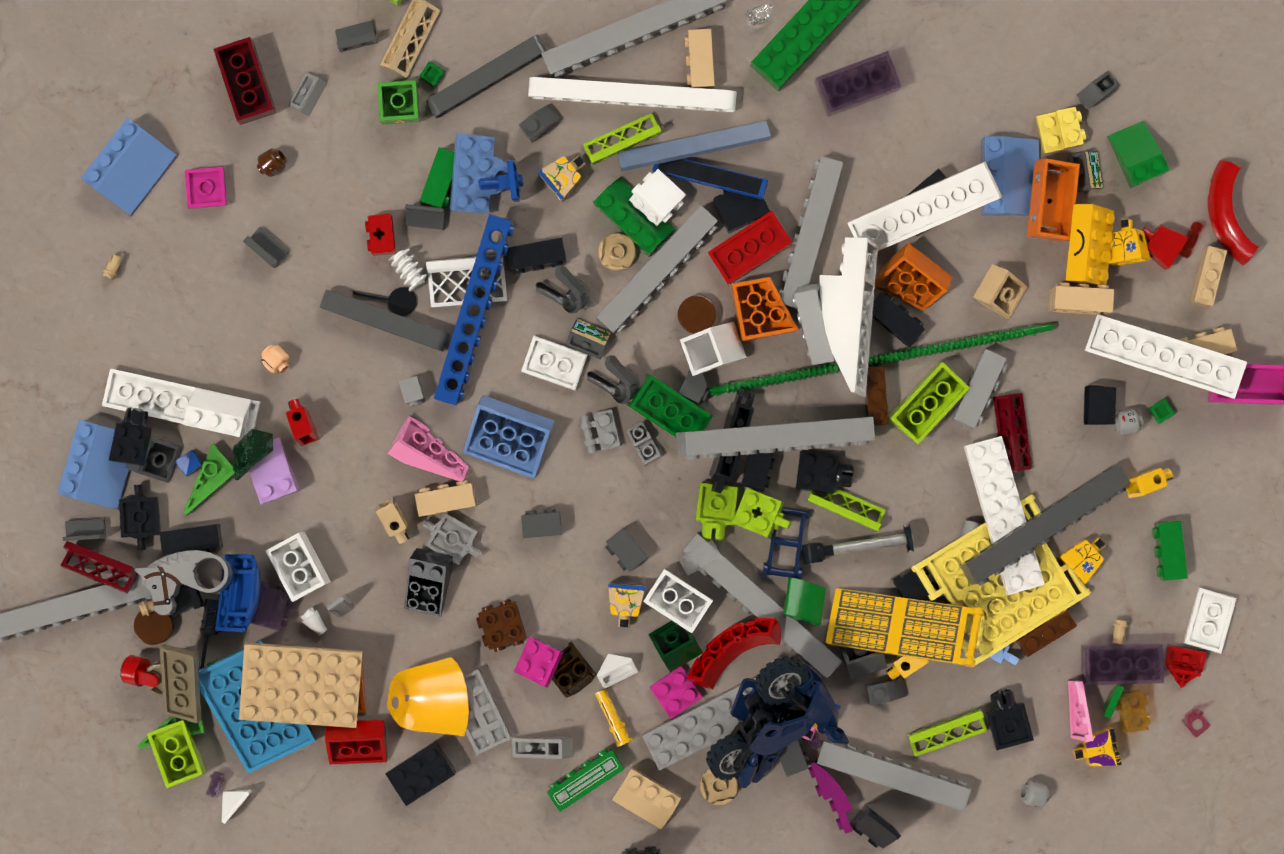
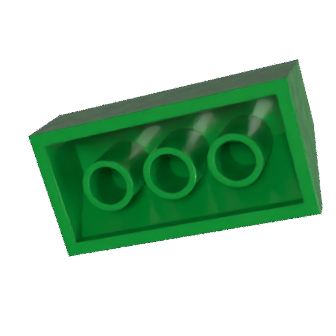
[593,177,675,257]

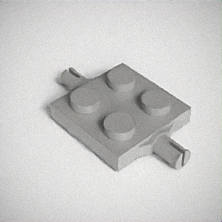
[422,513,482,565]

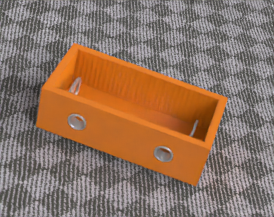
[1026,158,1080,242]

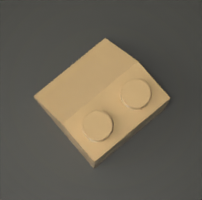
[973,264,1028,320]

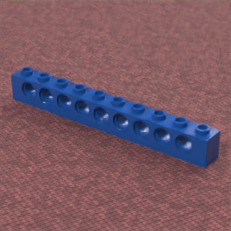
[434,214,514,406]

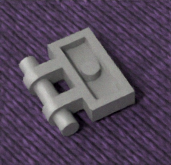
[580,409,620,454]

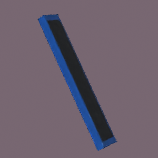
[652,159,768,200]

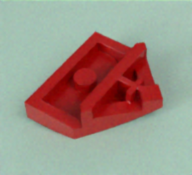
[1164,644,1207,688]

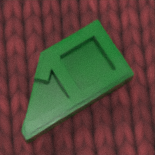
[1103,685,1124,718]

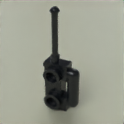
[199,599,222,669]

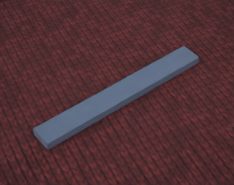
[617,121,771,171]

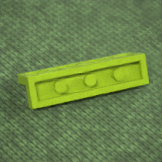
[583,113,662,166]
[807,488,886,531]
[907,709,987,757]

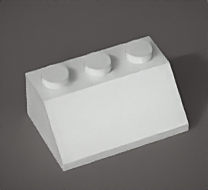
[183,388,252,438]
[266,531,331,602]
[643,568,713,633]

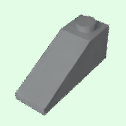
[512,737,574,759]

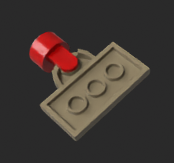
[120,644,201,723]

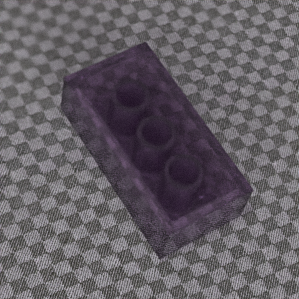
[815,51,902,117]
[1081,643,1164,685]

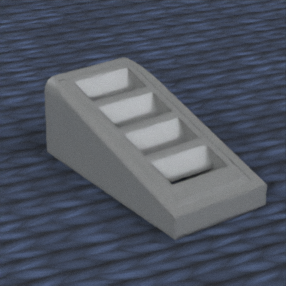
[326,595,354,617]

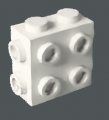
[629,169,686,226]

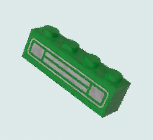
[547,748,624,812]

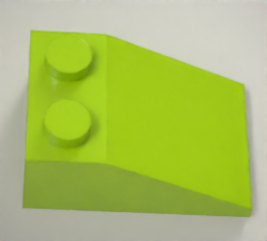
[147,720,207,788]

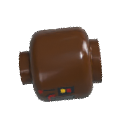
[257,148,286,177]

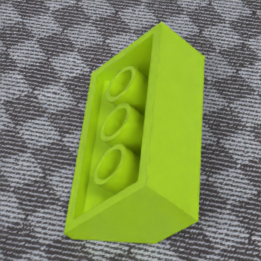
[888,362,970,445]

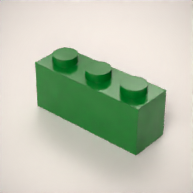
[419,147,454,208]
[1152,521,1188,581]

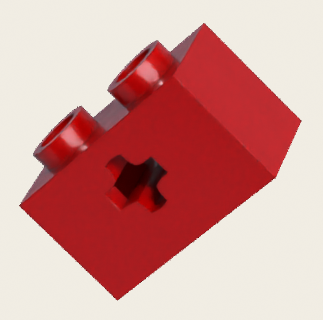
[365,214,396,256]

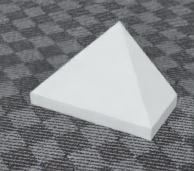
[597,654,638,689]
[222,789,252,824]

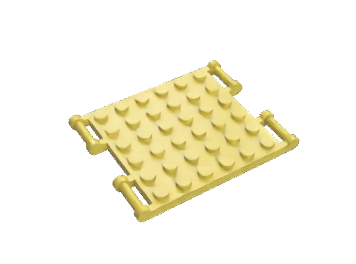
[911,494,1091,668]

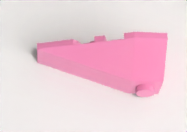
[388,416,469,481]

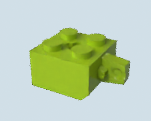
[732,488,792,539]

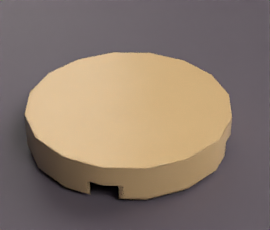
[598,233,636,271]
[700,769,738,805]

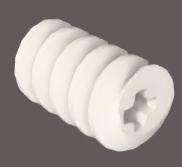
[388,249,427,292]

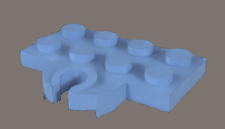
[450,133,508,214]

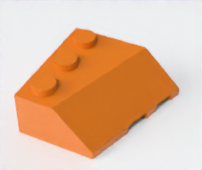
[874,242,952,311]
[730,277,799,342]

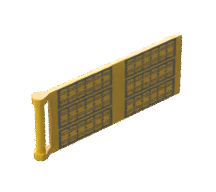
[826,588,984,667]

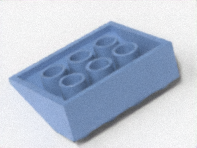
[81,117,177,216]
[981,136,1039,216]
[463,395,555,479]
[57,420,129,510]

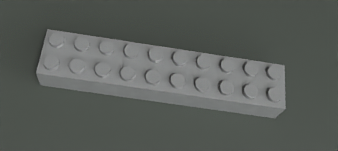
[676,417,875,460]

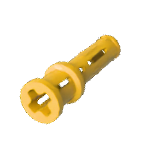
[595,689,633,747]

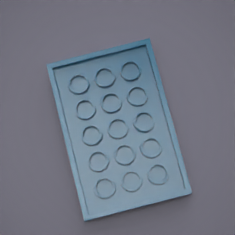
[199,640,317,774]

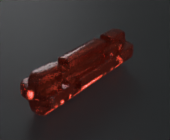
[1179,222,1203,258]

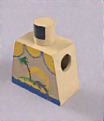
[538,156,585,202]
[375,497,409,544]
[608,583,645,627]

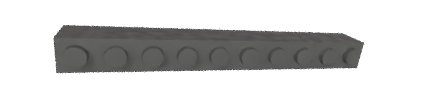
[959,464,1131,586]

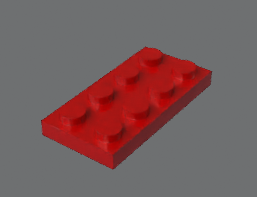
[708,210,793,285]

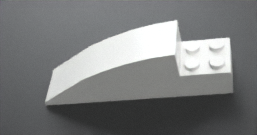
[820,237,878,397]

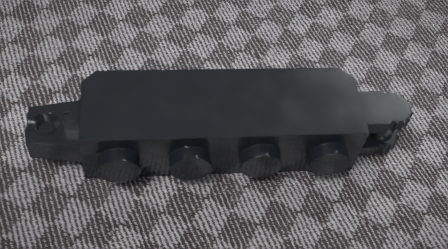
[709,388,755,494]

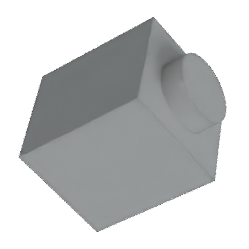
[399,376,425,407]

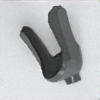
[535,265,593,314]
[587,355,640,404]

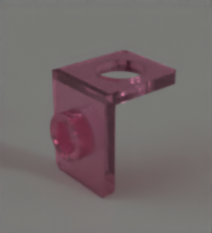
[1182,709,1210,737]

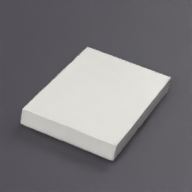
[521,336,588,391]
[1183,587,1237,654]

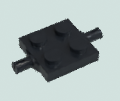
[119,484,161,550]

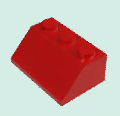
[325,720,387,765]

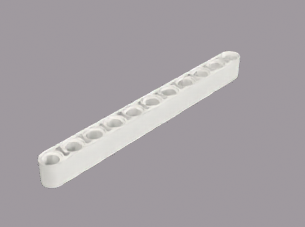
[528,77,737,112]

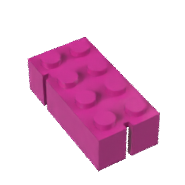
[1208,364,1284,405]

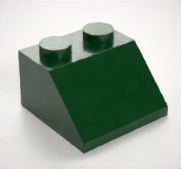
[648,621,703,672]

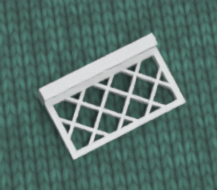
[426,254,507,307]

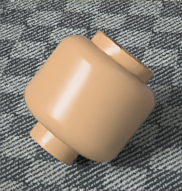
[261,345,290,373]

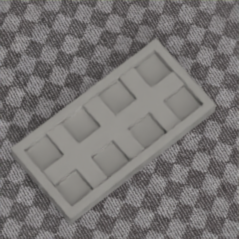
[464,669,511,755]

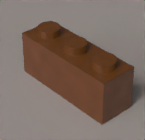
[865,367,888,426]
[1016,610,1077,657]

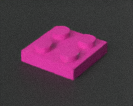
[185,167,227,209]
[514,636,564,688]
[649,666,703,719]

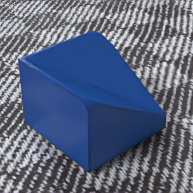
[175,450,203,476]

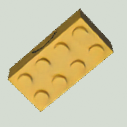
[1065,204,1115,286]

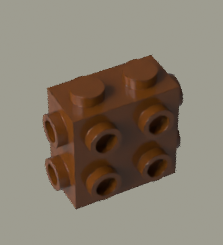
[476,599,527,652]

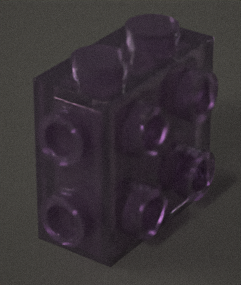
[251,581,293,631]

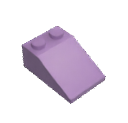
[244,437,300,504]

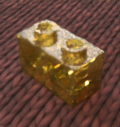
[1118,690,1151,733]

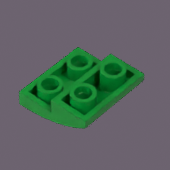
[783,578,826,626]

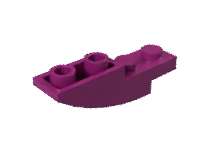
[808,761,853,834]

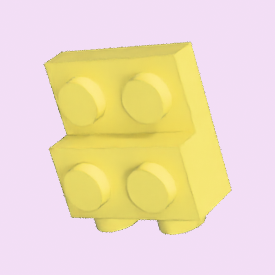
[1036,107,1086,154]

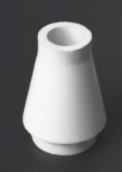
[300,607,327,636]

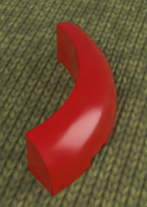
[1207,160,1259,265]
[687,618,781,690]

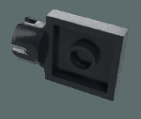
[109,407,152,466]
[796,451,854,494]
[986,689,1034,750]

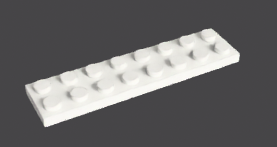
[847,161,1002,251]
[1085,314,1247,399]
[102,369,261,439]
[964,436,1045,595]

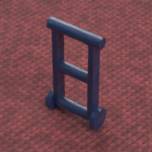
[762,507,810,580]

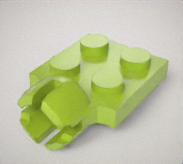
[695,483,738,541]

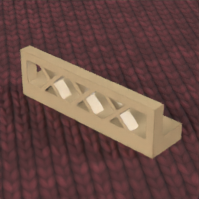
[380,0,440,78]

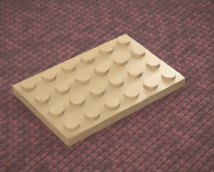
[239,642,363,728]

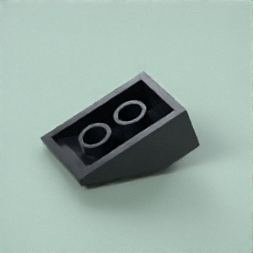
[851,804,901,848]

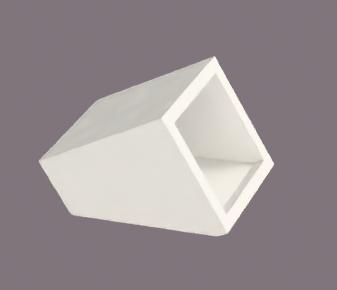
[680,322,747,376]

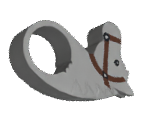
[134,550,233,616]

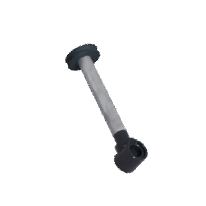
[801,524,914,564]

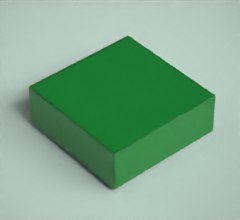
[419,61,445,88]
[1148,398,1175,424]

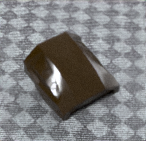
[552,642,597,698]

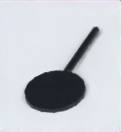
[353,287,417,316]

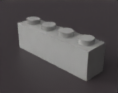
[792,283,835,365]
[952,349,1007,429]

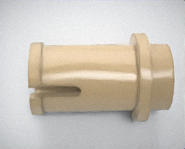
[103,254,123,280]
[138,599,155,616]
[1112,619,1128,644]

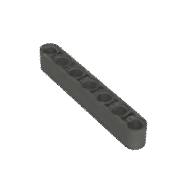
[426,34,548,118]
[320,289,450,352]

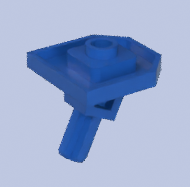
[478,160,523,202]

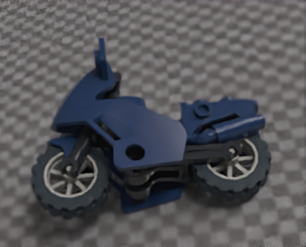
[706,656,849,788]

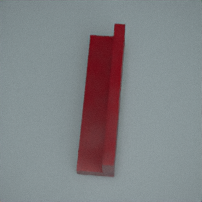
[993,393,1032,472]
[60,541,138,594]

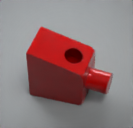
[1142,225,1189,270]
[286,399,320,446]

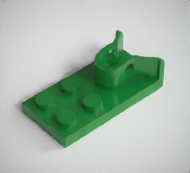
[626,373,713,437]

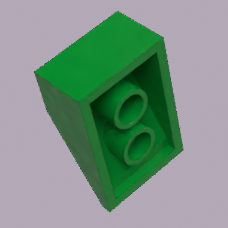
[1107,121,1170,188]

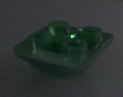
[233,429,273,480]

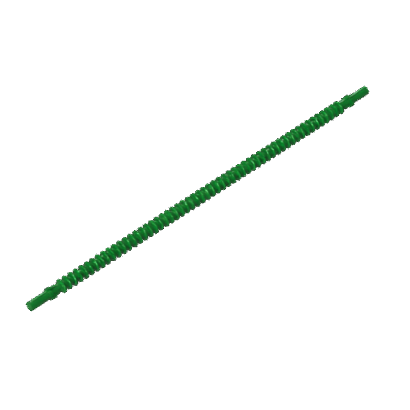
[706,323,1054,396]

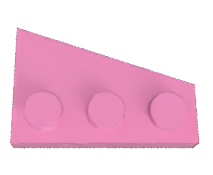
[1068,680,1094,742]

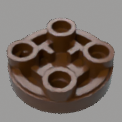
[678,295,716,334]
[134,611,174,645]

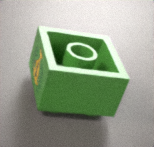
[377,80,420,125]

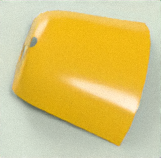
[387,657,469,737]

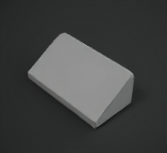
[288,72,327,116]

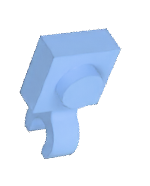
[990,646,1019,665]

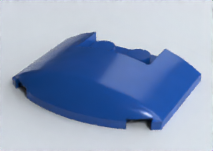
[215,554,261,632]

